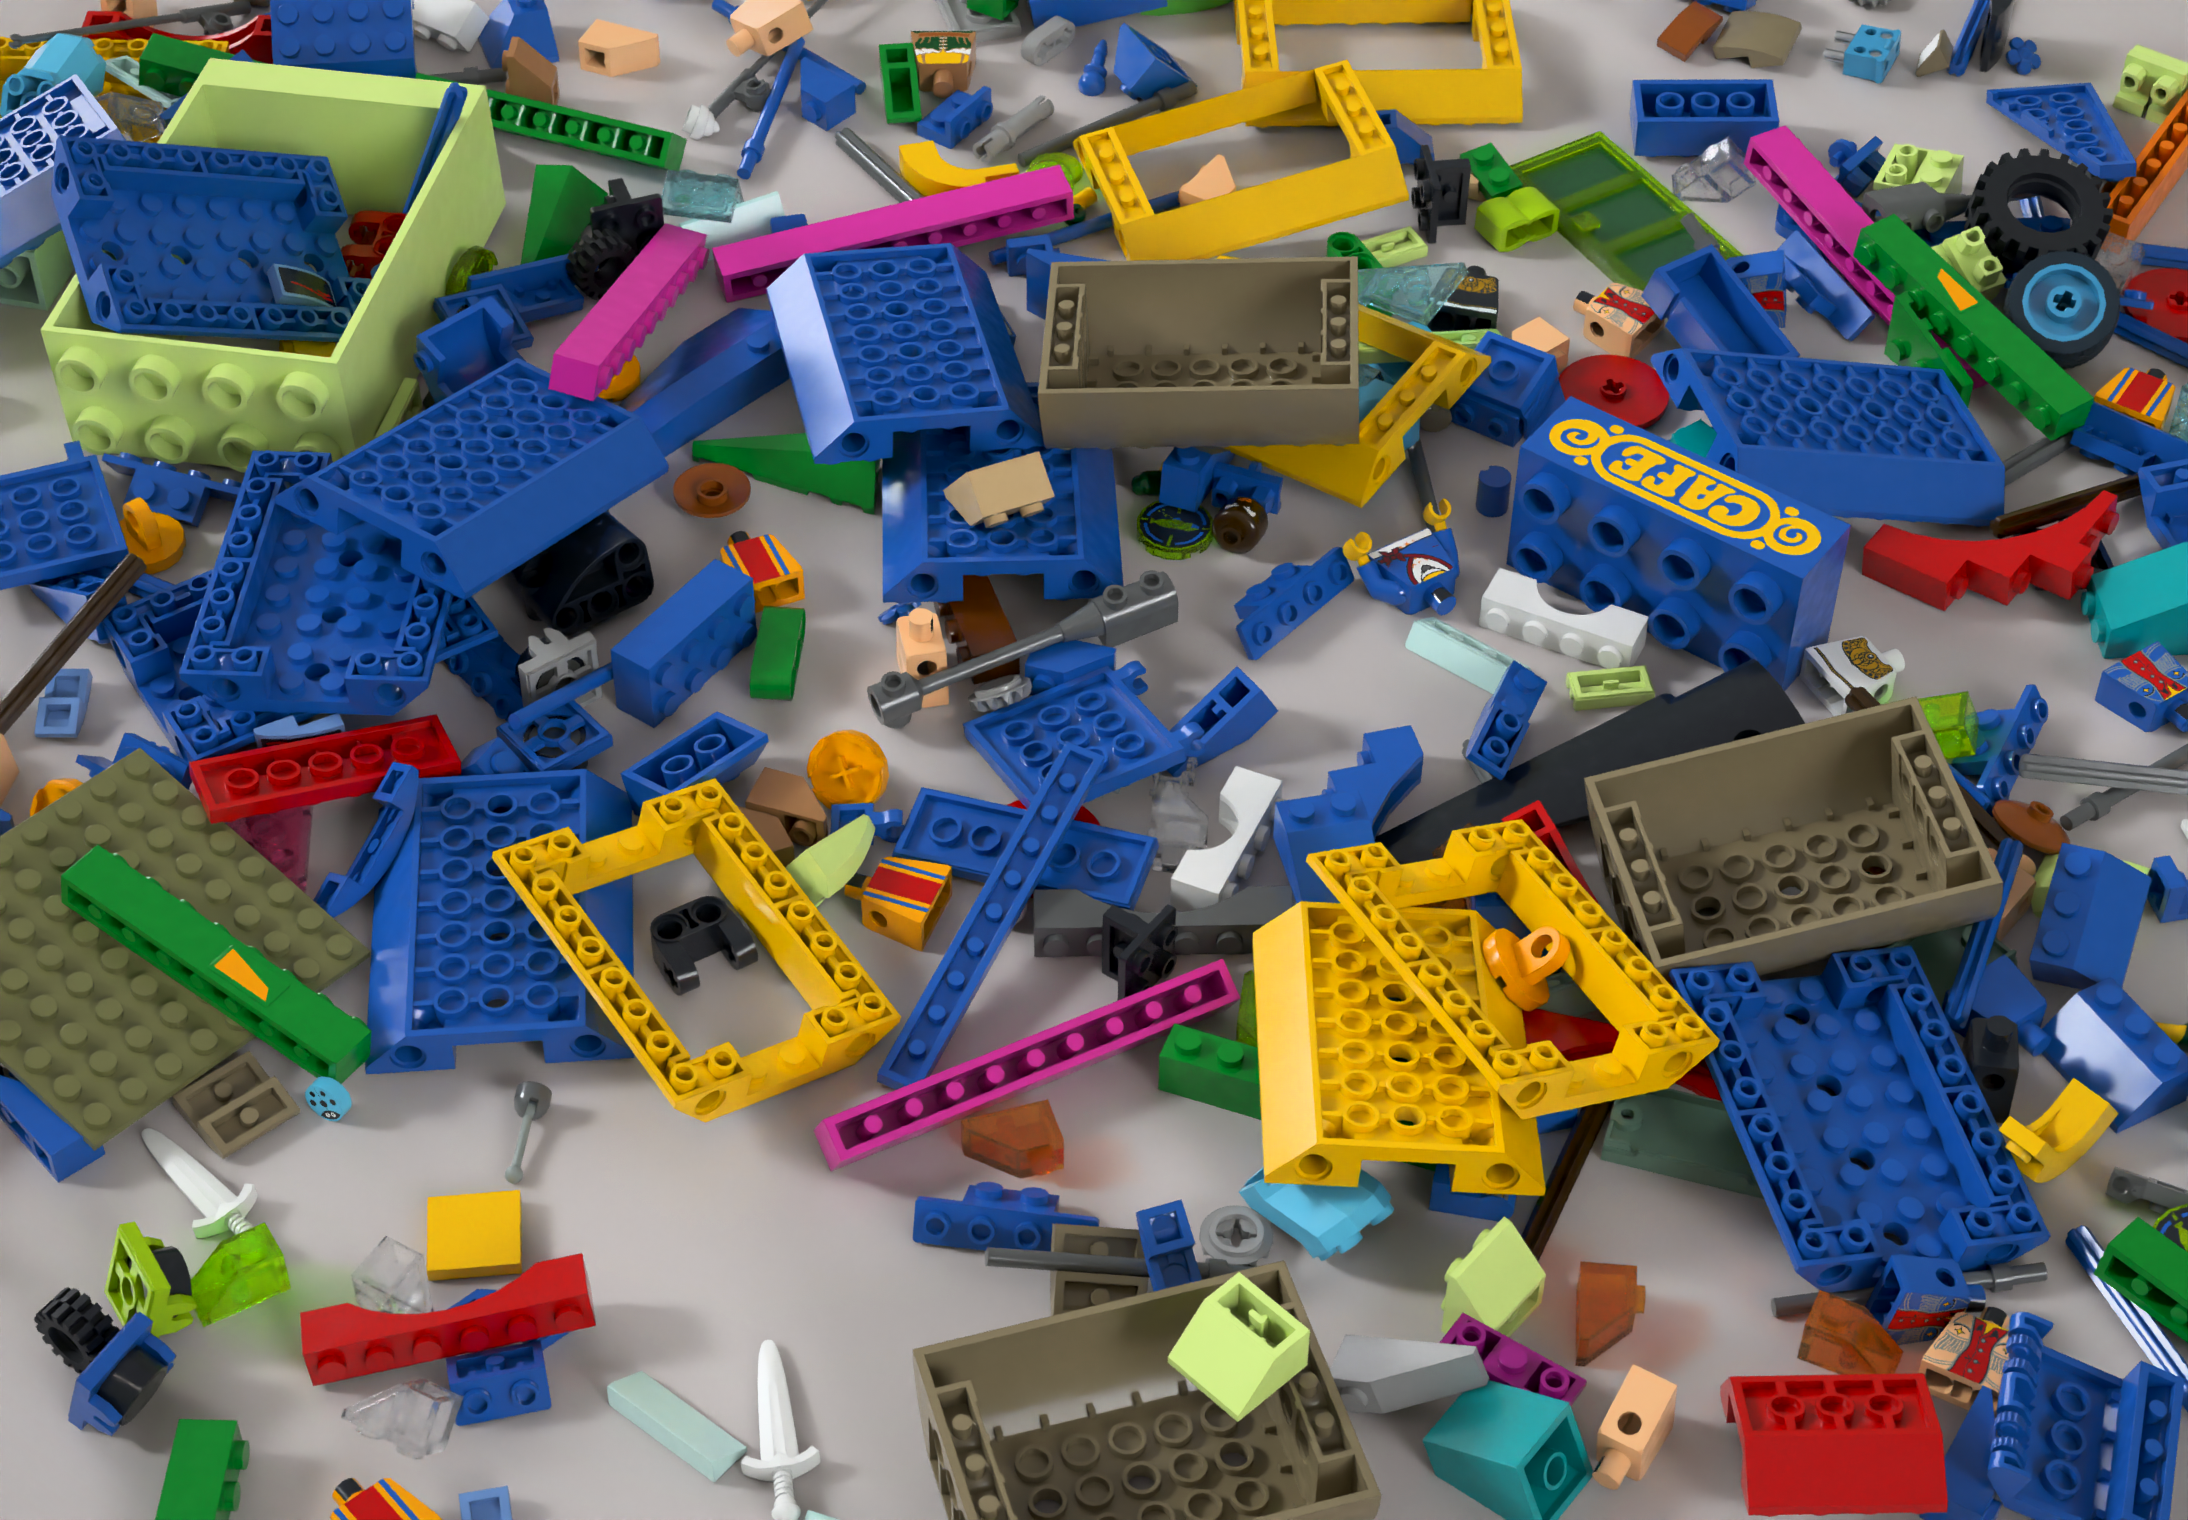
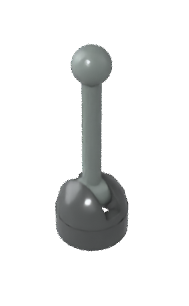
[505,1081,552,1184]

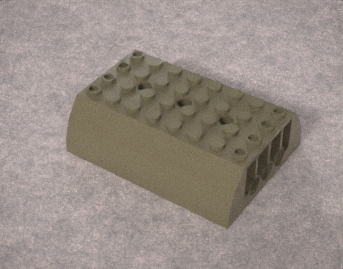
[1038,256,1359,450]
[1584,696,2003,988]
[912,1260,1381,1520]

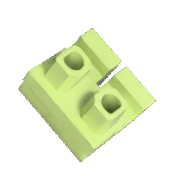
[2113,44,2188,125]
[1931,226,2007,301]

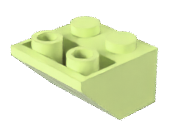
[1873,144,1964,222]
[1441,1217,1546,1337]
[1168,1272,1310,1422]

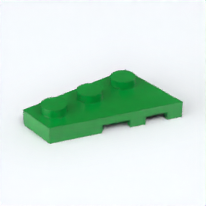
[1884,291,1974,408]

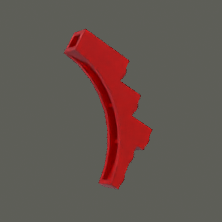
[1862,490,2119,611]

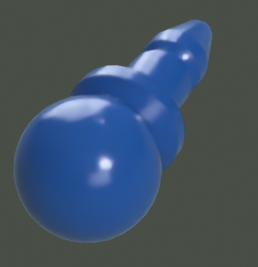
[1078,39,1108,96]

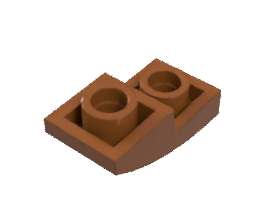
[1657,1,1723,62]

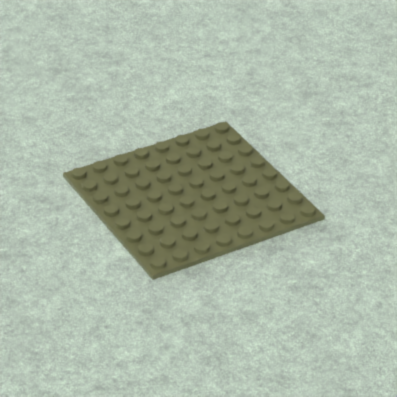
[0,748,371,1151]

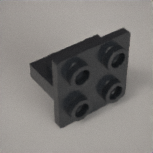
[1411,145,1471,244]
[589,178,664,269]
[1102,904,1178,1000]

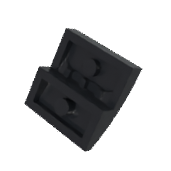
[1980,0,2015,72]

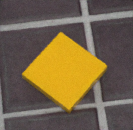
[427,1190,522,1281]

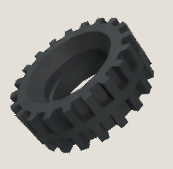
[1964,148,2113,276]

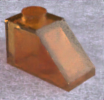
[961,1099,1064,1179]
[1575,1261,1646,1367]
[1797,1290,1903,1375]

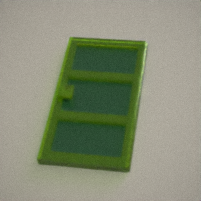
[1510,131,1744,291]

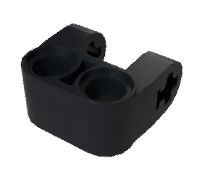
[650,896,758,996]

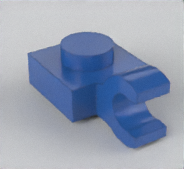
[830,803,904,845]

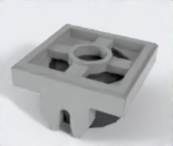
[515,627,602,707]

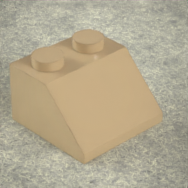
[943,451,1055,528]

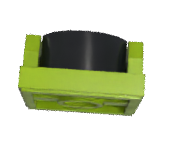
[104,1221,197,1338]

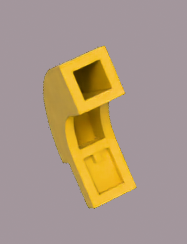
[899,140,1019,197]
[1999,1078,2119,1183]

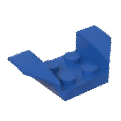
[1465,331,1566,440]

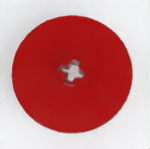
[2123,268,2188,343]
[1559,355,1669,429]

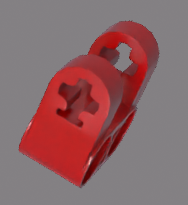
[341,210,407,281]

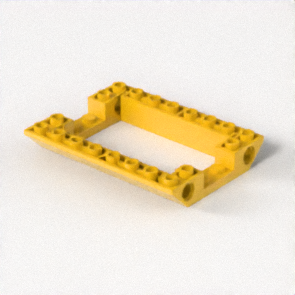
[1233,0,1523,128]
[1073,60,1409,261]
[1216,255,1491,508]
[491,778,901,1122]
[1306,819,1720,1120]

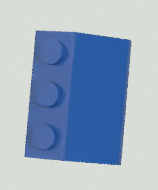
[620,711,769,817]
[2029,843,2152,990]
[2041,977,2188,1134]

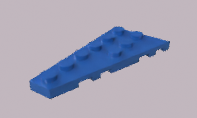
[1986,82,2137,182]

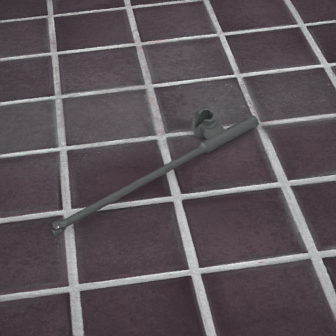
[8,0,251,49]
[708,0,828,119]

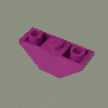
[1439,1313,1587,1406]

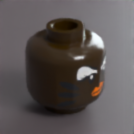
[1212,496,1268,554]

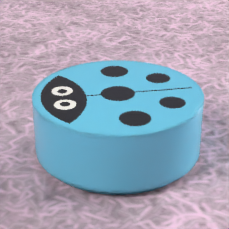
[305,1076,352,1121]

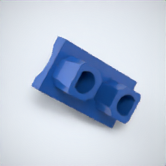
[1828,136,1886,198]
[1212,461,1283,515]

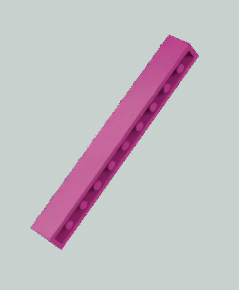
[1744,125,1989,390]
[712,165,1074,303]
[548,223,709,401]
[813,958,1241,1172]

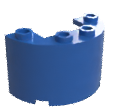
[413,296,526,405]

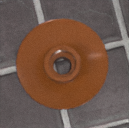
[673,463,751,518]
[1992,799,2070,854]

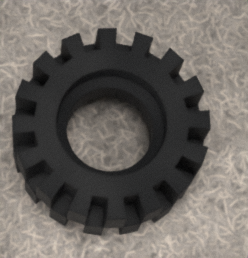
[566,229,637,300]
[34,1287,120,1374]

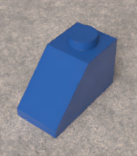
[800,57,856,131]
[1025,640,1116,696]

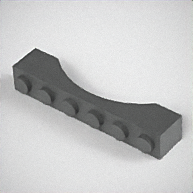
[1033,886,1293,958]

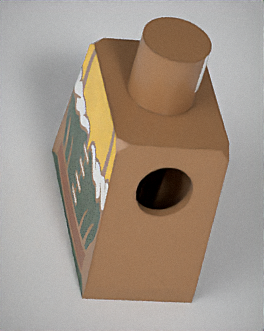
[911,31,976,98]

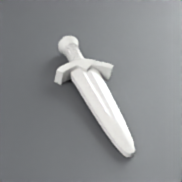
[141,1128,271,1257]
[741,1340,821,1520]

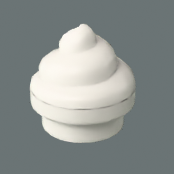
[682,104,720,140]

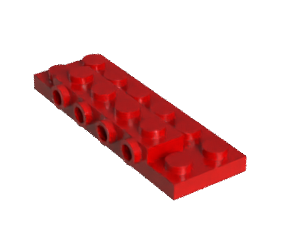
[189,714,461,824]

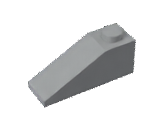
[1330,1334,1489,1414]

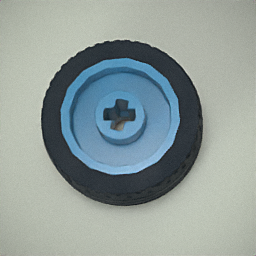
[2003,251,2120,370]

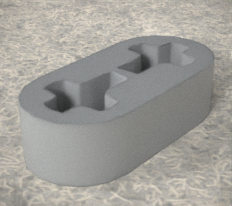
[1021,16,1075,66]

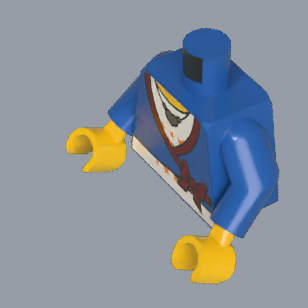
[1343,498,1460,616]

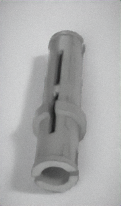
[973,95,1054,163]

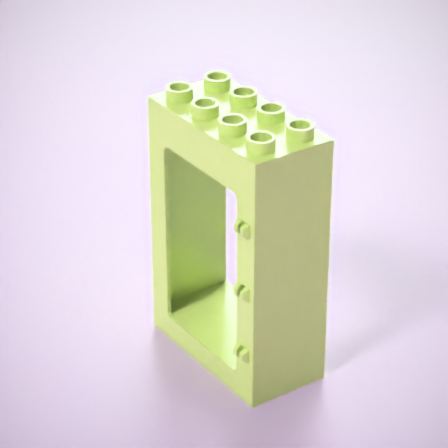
[40,58,506,472]

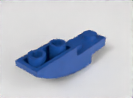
[1466,660,1548,780]

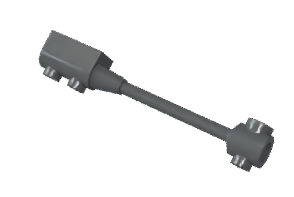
[1862,161,2119,233]
[867,570,1178,728]

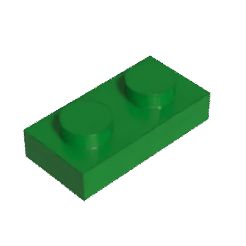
[1460,143,1523,200]

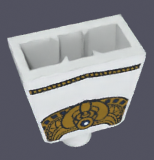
[1799,636,1905,716]

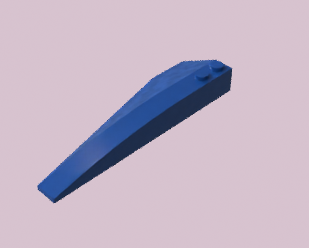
[618,308,790,458]

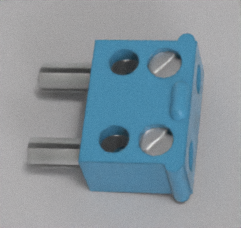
[1823,24,1901,83]

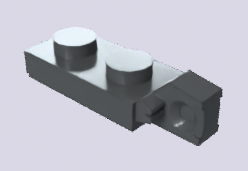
[2106,1167,2188,1217]

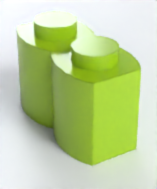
[1474,187,1560,252]

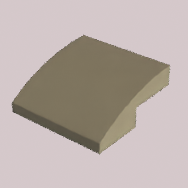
[1713,11,1802,68]
[172,1051,300,1159]
[1050,1223,1148,1316]

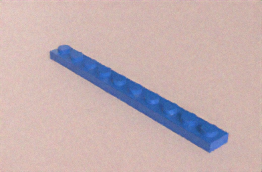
[877,741,1105,1090]

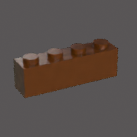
[923,573,1020,684]

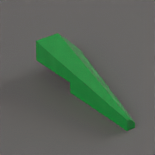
[521,164,608,264]
[692,433,881,514]

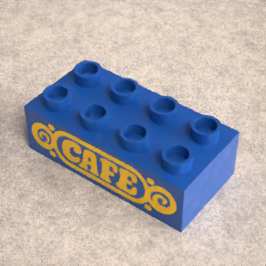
[1506,396,1851,691]

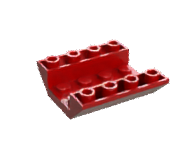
[1720,1373,1948,1517]

